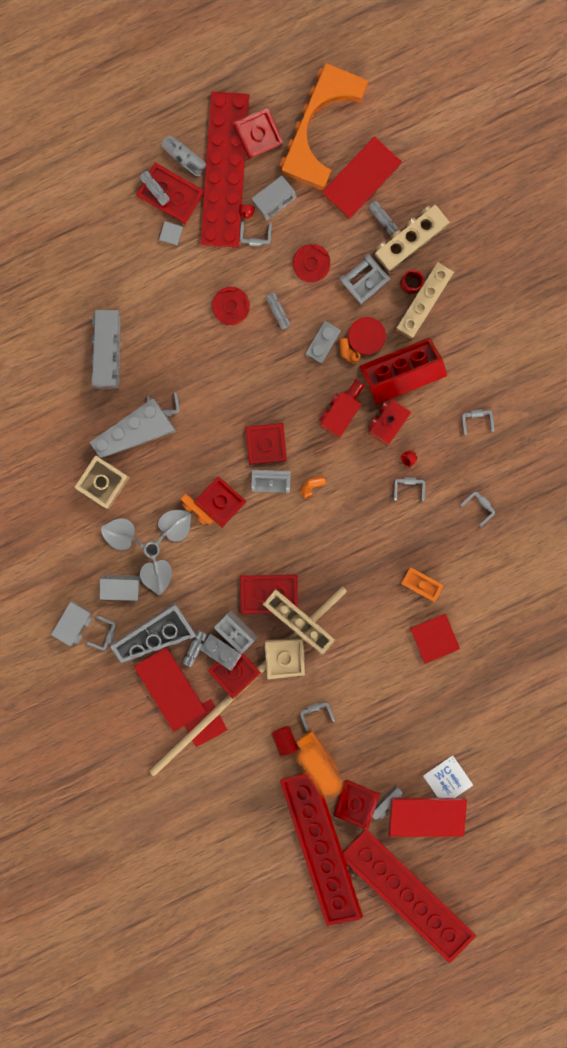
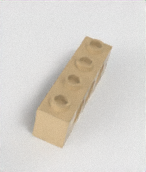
[374,204,450,274]
[395,262,454,340]
[263,589,335,655]

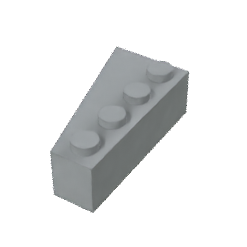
[91,310,120,389]
[110,602,197,663]

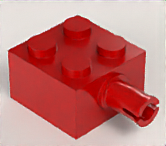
[319,379,365,439]
[368,399,412,446]

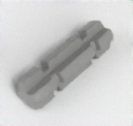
[140,171,170,205]
[369,201,398,235]
[266,293,290,330]
[183,630,207,667]

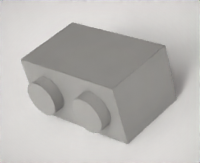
[51,601,93,646]

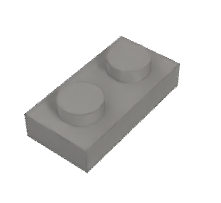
[305,321,341,364]
[200,634,242,671]
[373,785,403,820]

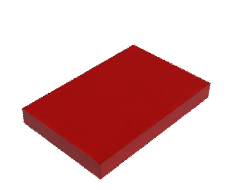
[136,162,204,225]
[240,575,298,614]

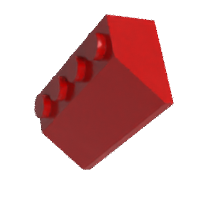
[360,337,447,405]

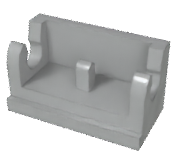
[252,176,297,221]
[251,470,291,493]
[100,574,140,601]
[214,610,258,655]

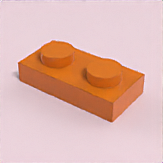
[181,493,214,525]
[401,567,444,602]

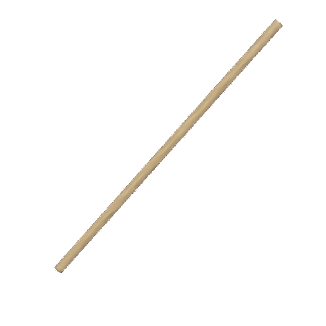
[149,586,348,776]

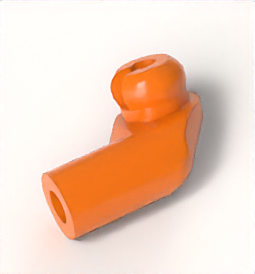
[339,338,360,364]
[300,476,326,499]

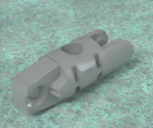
[161,135,206,177]

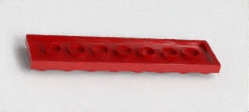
[201,91,250,248]
[279,772,363,926]
[343,829,476,963]

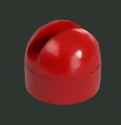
[239,204,255,219]
[401,450,417,467]

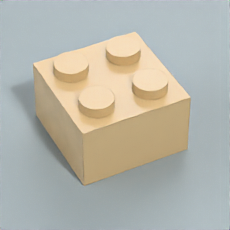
[74,455,130,509]

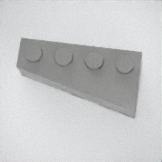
[90,399,177,459]

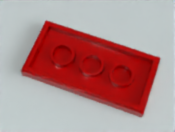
[322,136,402,219]
[134,646,206,732]
[388,798,467,837]

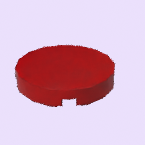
[293,244,331,283]
[212,287,250,325]
[348,317,386,355]

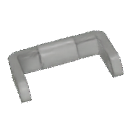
[240,221,272,246]
[147,392,180,417]
[461,409,495,435]
[394,477,425,502]
[460,492,495,527]
[86,615,116,650]
[300,702,335,732]

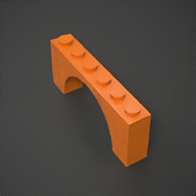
[279,63,369,191]
[296,729,342,797]

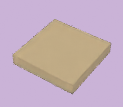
[264,637,305,679]

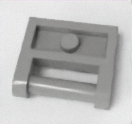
[339,254,390,305]

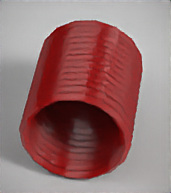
[400,269,424,294]
[271,726,299,757]

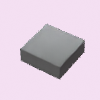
[159,221,183,246]

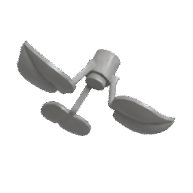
[101,510,191,595]

